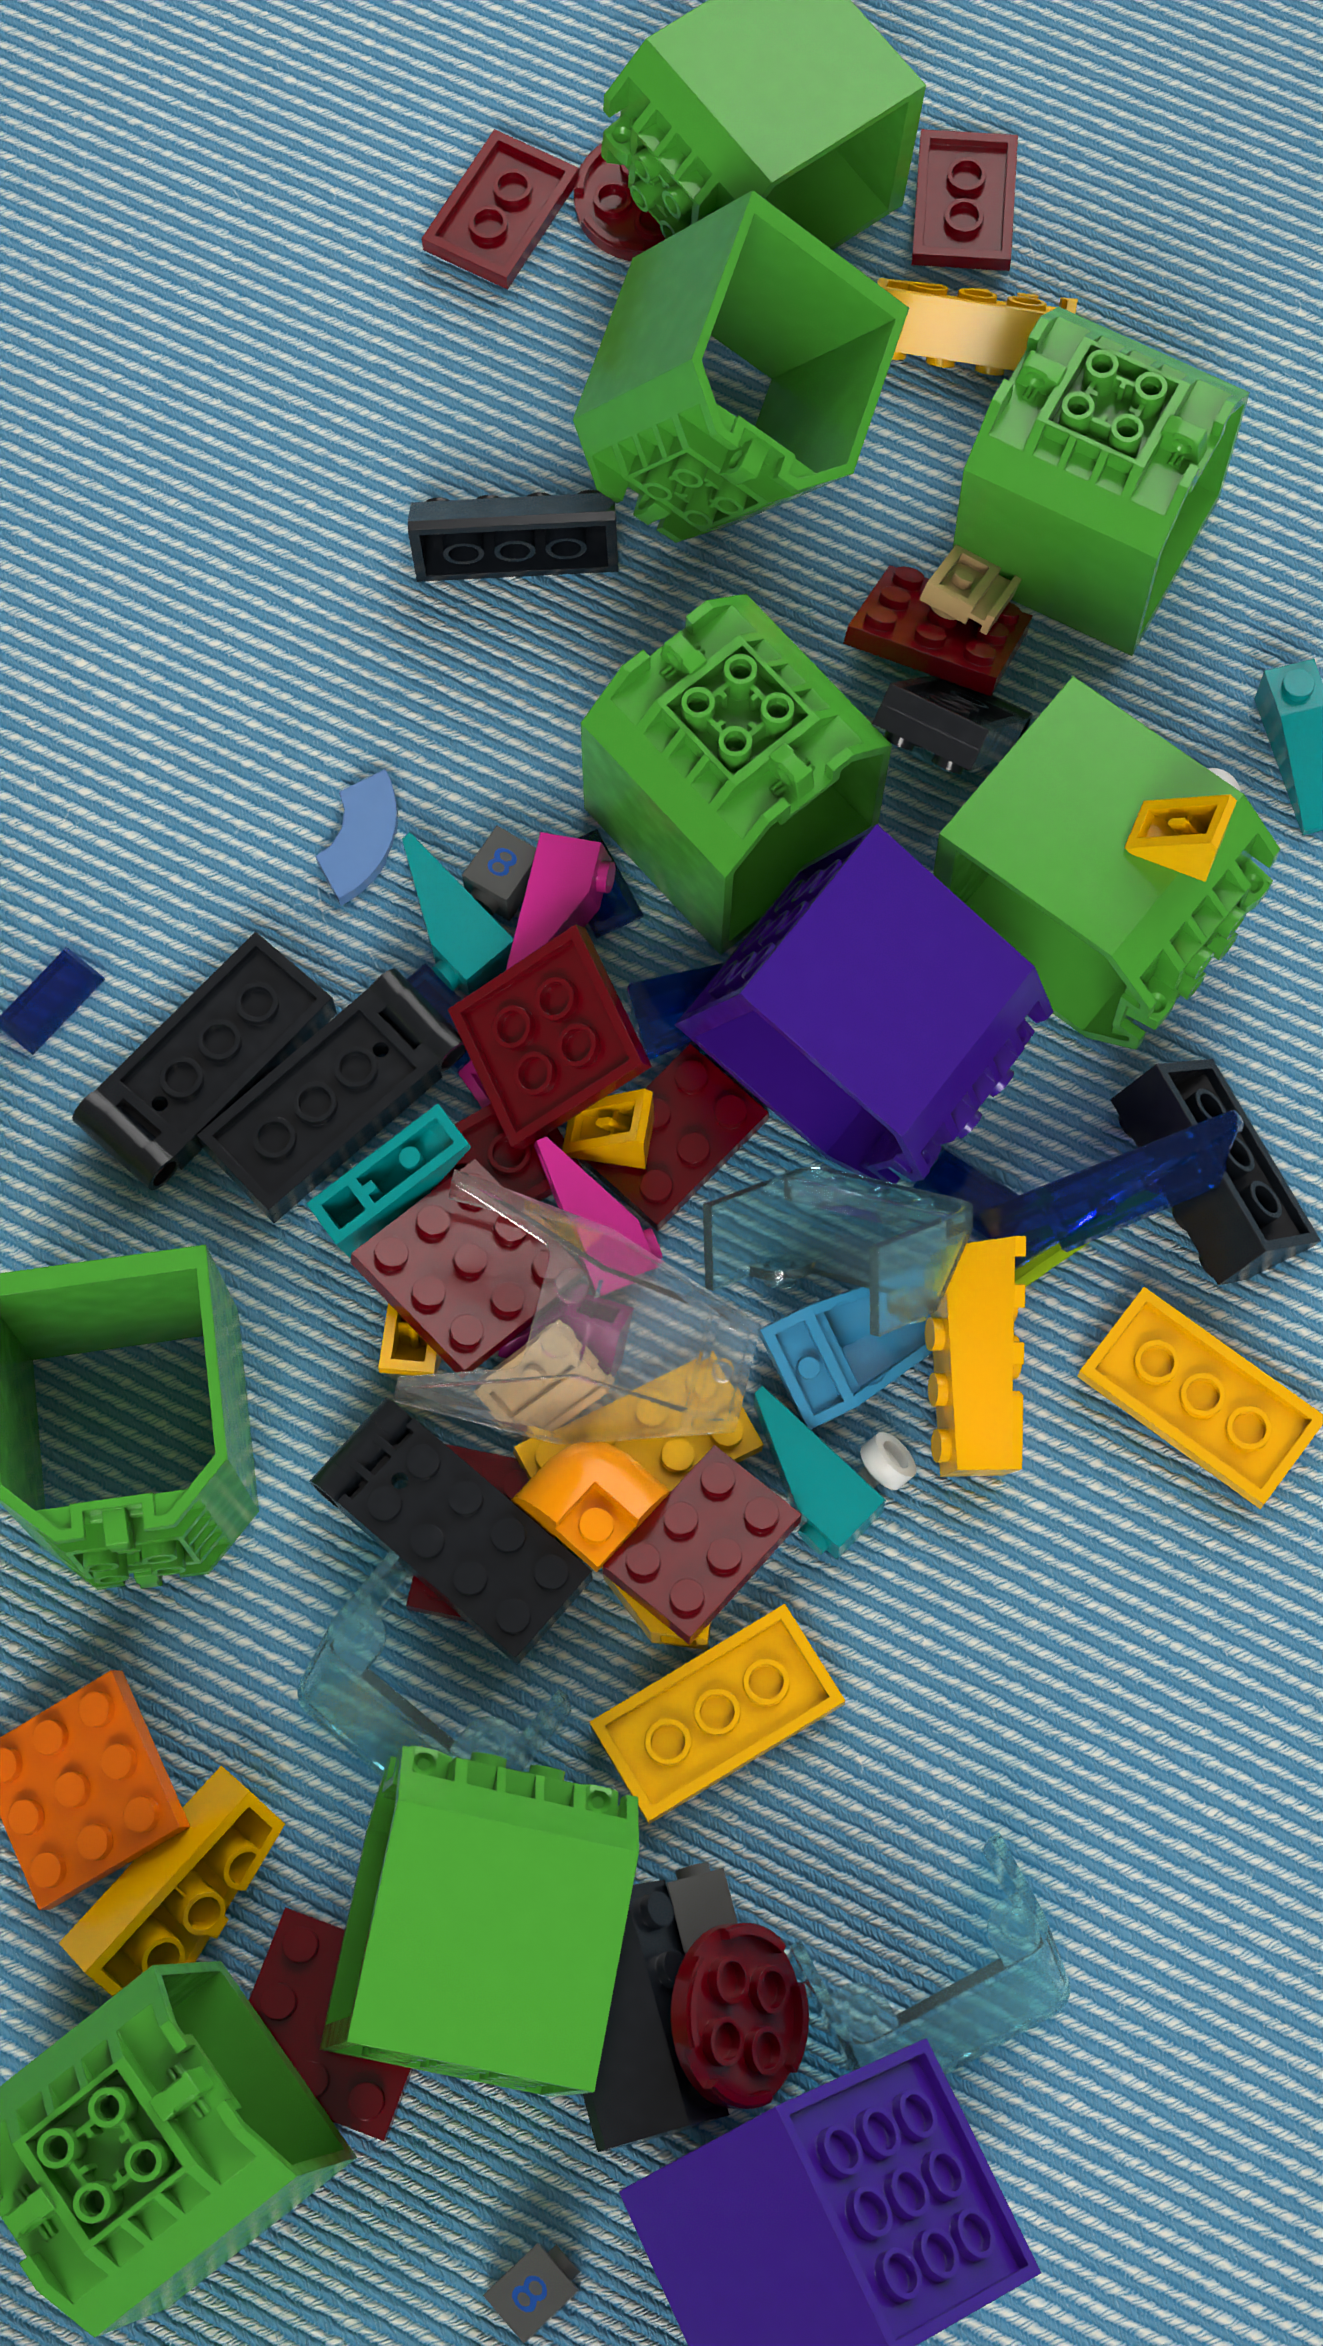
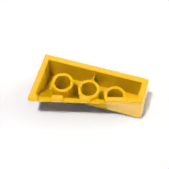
[877,278,1078,376]
[921,1236,1026,1477]
[58,1765,285,1997]

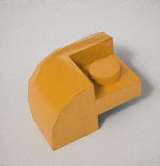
[511,1442,670,1573]

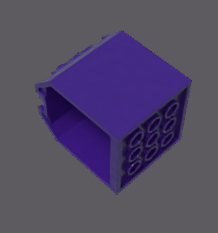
[674,824,1054,1189]
[619,2038,1041,2346]

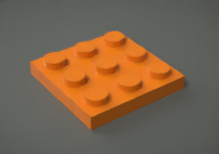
[0,1670,191,1910]

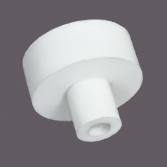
[857,1432,917,1490]

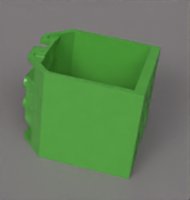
[601,0,926,250]
[573,190,909,543]
[953,307,1250,656]
[580,594,892,956]
[933,676,1280,1050]
[0,1244,259,1590]
[319,1745,639,2097]
[0,1961,357,2338]

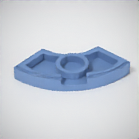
[315,769,398,906]

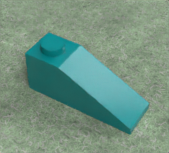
[1254,659,1323,836]
[402,832,513,996]
[306,1103,471,1259]
[754,1385,886,1560]

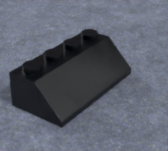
[408,490,619,582]
[1110,1059,1321,1285]
[583,1880,730,2152]

